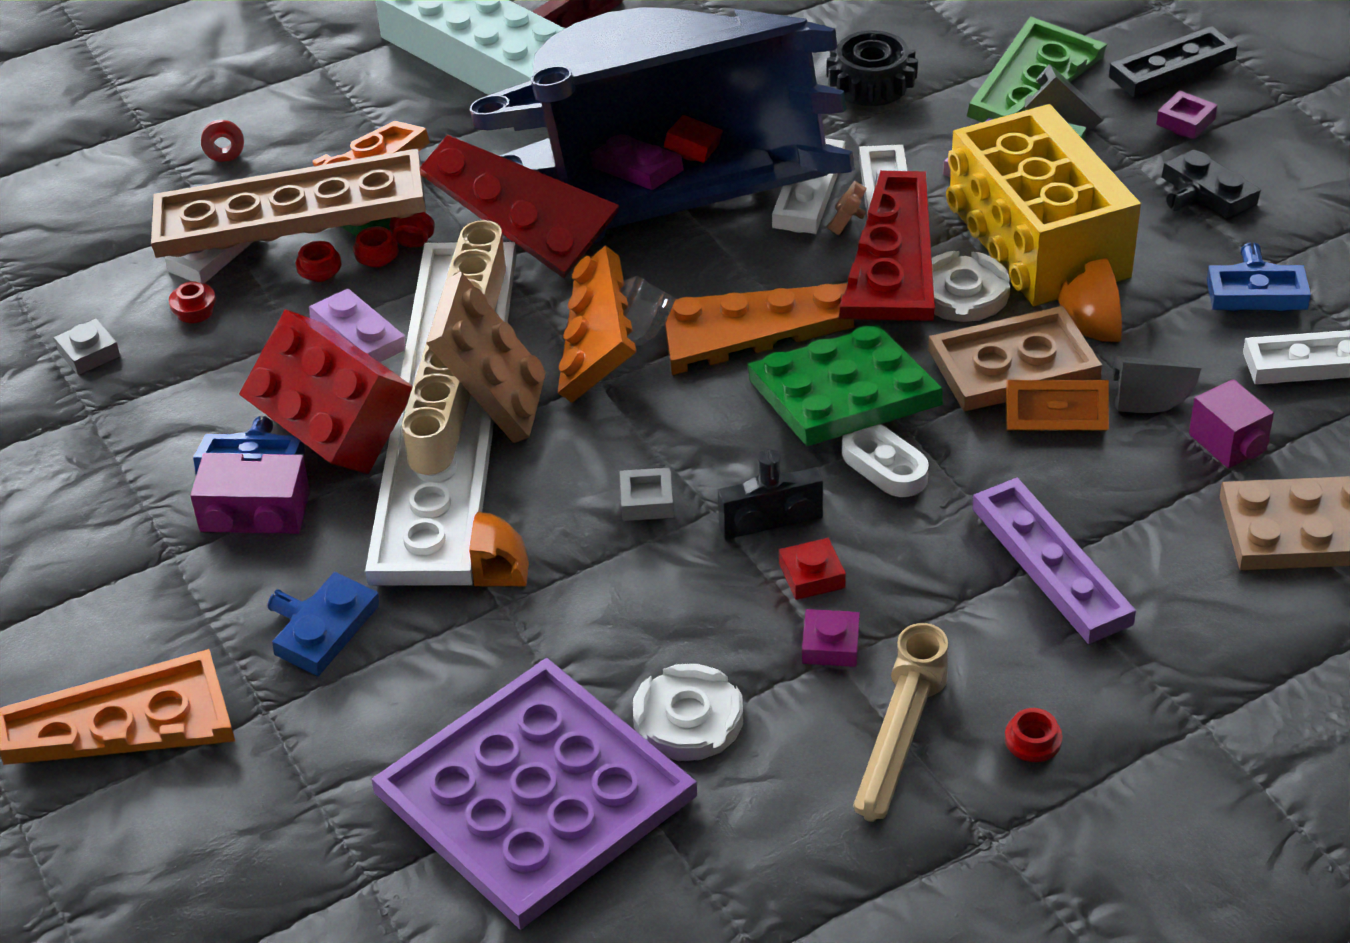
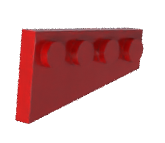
[419,134,619,279]
[838,170,935,321]

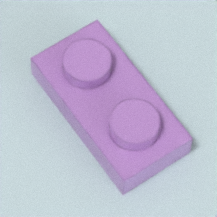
[309,289,405,363]

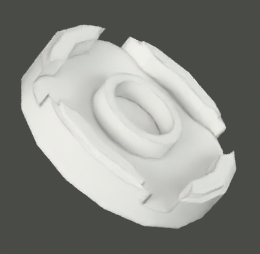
[932,251,1010,322]
[633,664,743,761]

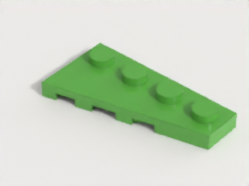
[967,16,1107,122]

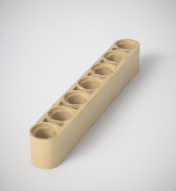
[402,220,506,475]

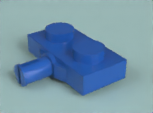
[1206,243,1311,311]
[193,416,305,475]
[267,571,379,677]

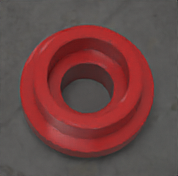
[201,120,244,162]
[390,212,435,247]
[353,227,399,267]
[295,241,342,282]
[169,281,216,323]
[1005,708,1062,762]

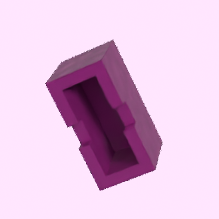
[190,453,310,534]

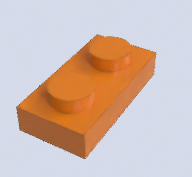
[1006,380,1109,431]

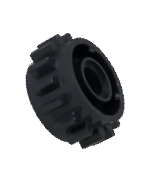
[826,30,918,106]

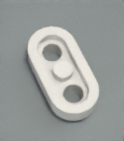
[842,424,929,497]

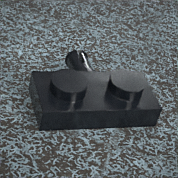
[1161,149,1261,219]
[718,449,823,540]

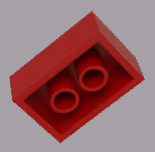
[239,309,413,474]

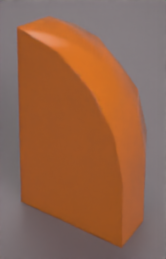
[1057,257,1122,342]
[469,512,529,586]

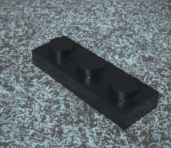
[1109,26,1238,98]

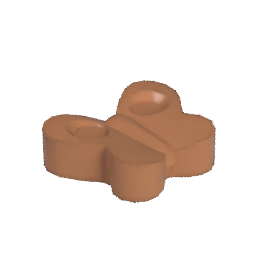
[826,181,867,235]

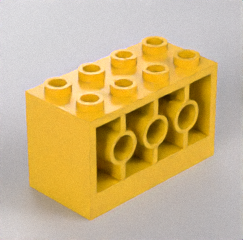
[946,104,1141,307]

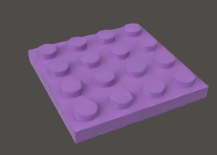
[371,658,697,930]

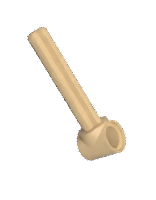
[853,623,948,822]

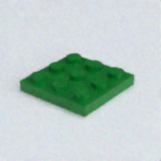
[748,325,943,446]

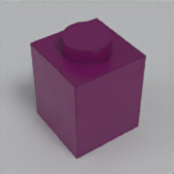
[1189,379,1274,469]

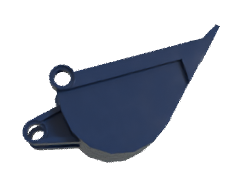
[470,7,855,244]

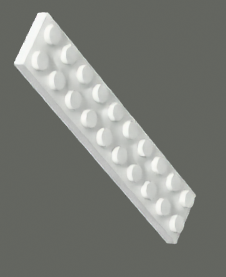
[365,242,516,586]

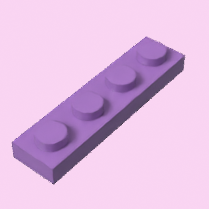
[972,477,1136,644]

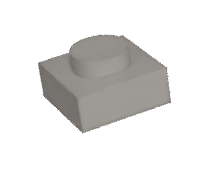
[54,319,120,375]
[620,468,674,521]

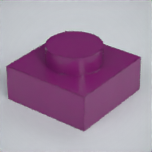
[1156,90,1218,139]
[802,609,860,667]

